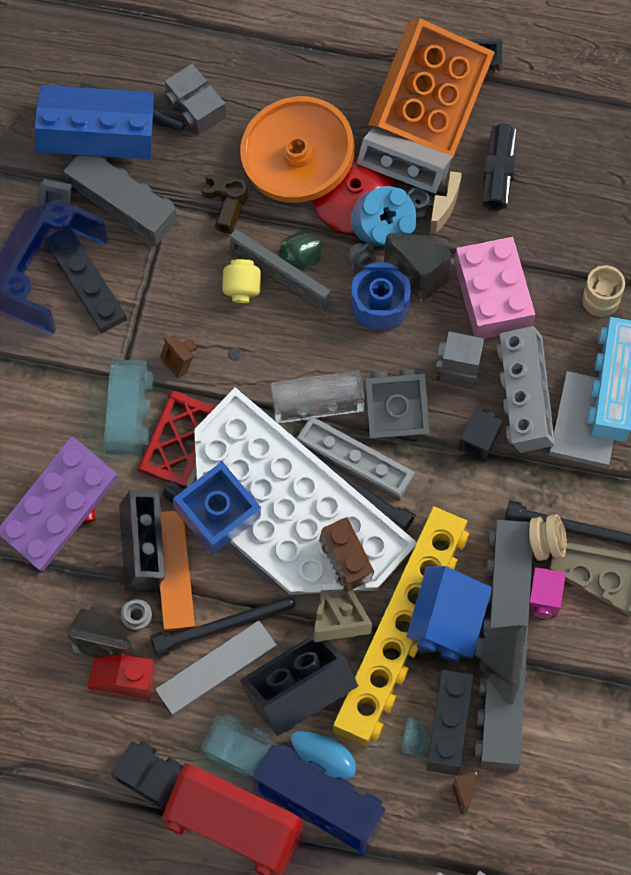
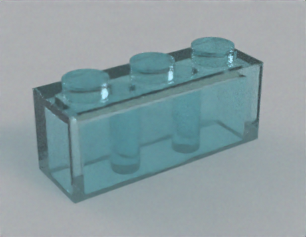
[104,359,153,455]

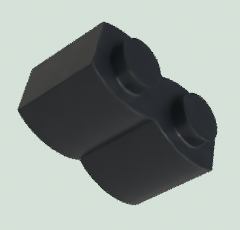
[111,741,183,810]

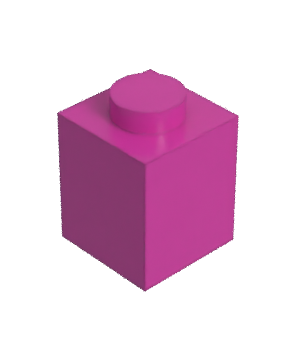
[529,567,566,619]

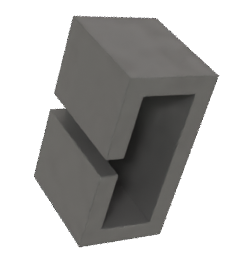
[164,63,226,135]
[435,332,484,389]

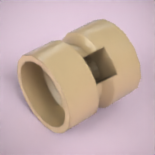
[582,265,626,317]

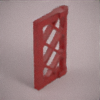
[137,391,216,489]

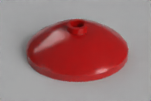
[312,157,397,235]

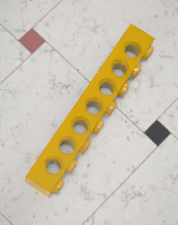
[333,507,470,748]

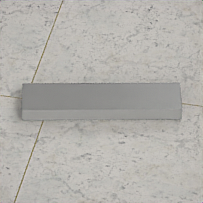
[296,416,415,500]
[155,621,277,717]

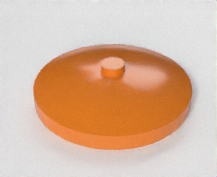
[240,96,355,203]

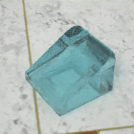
[400,717,430,759]

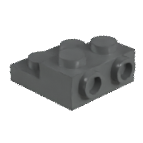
[364,369,430,438]

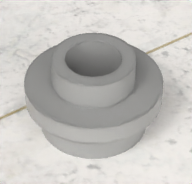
[121,599,152,630]

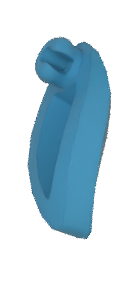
[291,731,356,780]

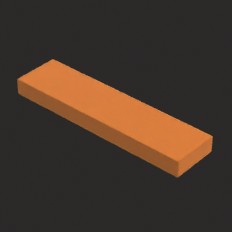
[160,511,195,633]

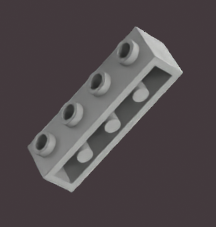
[497,326,555,453]

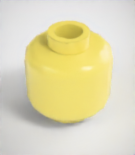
[222,259,261,303]

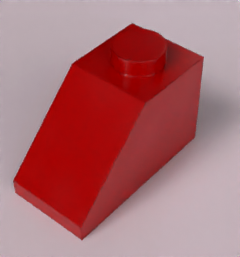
[88,655,156,700]

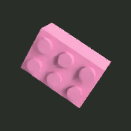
[454,237,535,339]

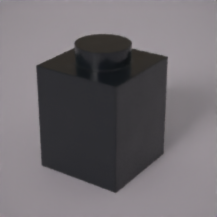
[458,408,503,461]

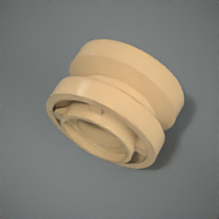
[529,514,567,561]

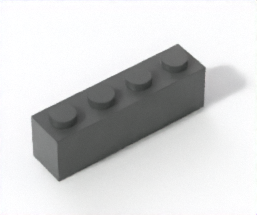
[63,155,177,246]

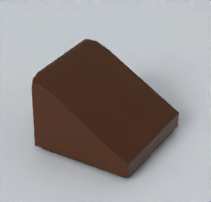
[452,771,477,815]

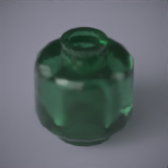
[278,230,323,272]

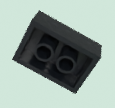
[240,635,358,736]

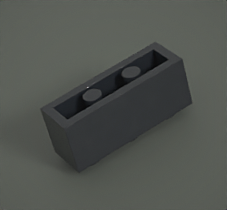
[119,490,165,591]
[426,670,474,776]

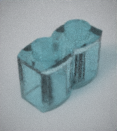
[200,714,274,781]

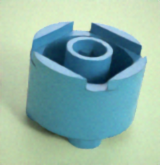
[351,186,416,247]

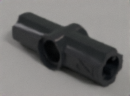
[482,123,516,211]

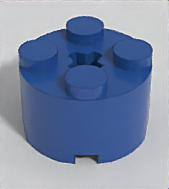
[351,262,411,330]

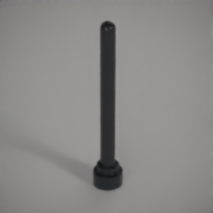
[309,450,416,532]
[504,500,631,546]
[150,597,296,659]

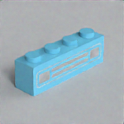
[587,317,631,442]

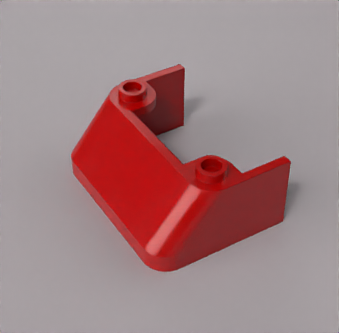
[162,763,303,875]

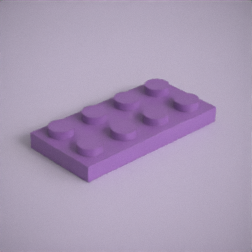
[0,436,120,571]

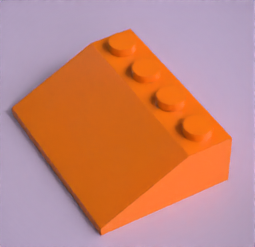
[368,18,495,158]

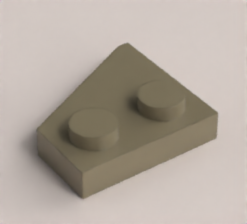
[313,590,372,642]

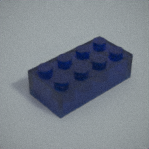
[252,744,386,855]

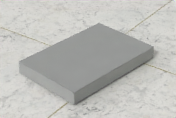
[549,371,614,468]

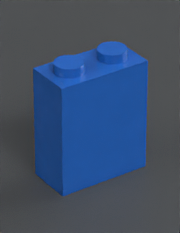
[406,566,492,662]

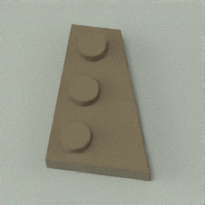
[550,543,631,616]

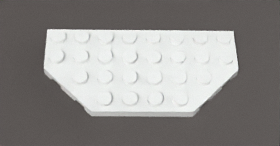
[194,388,417,595]

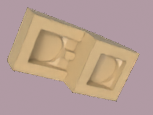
[430,171,462,234]

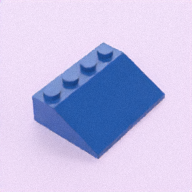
[35,85,154,159]

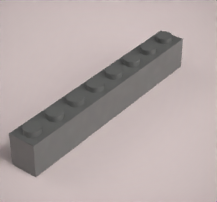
[474,520,532,772]

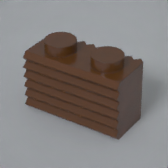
[319,517,375,592]

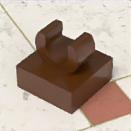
[160,336,198,378]

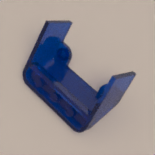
[0,200,108,334]

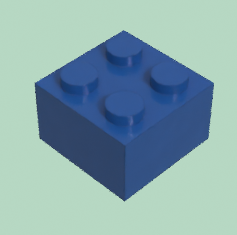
[173,461,261,555]

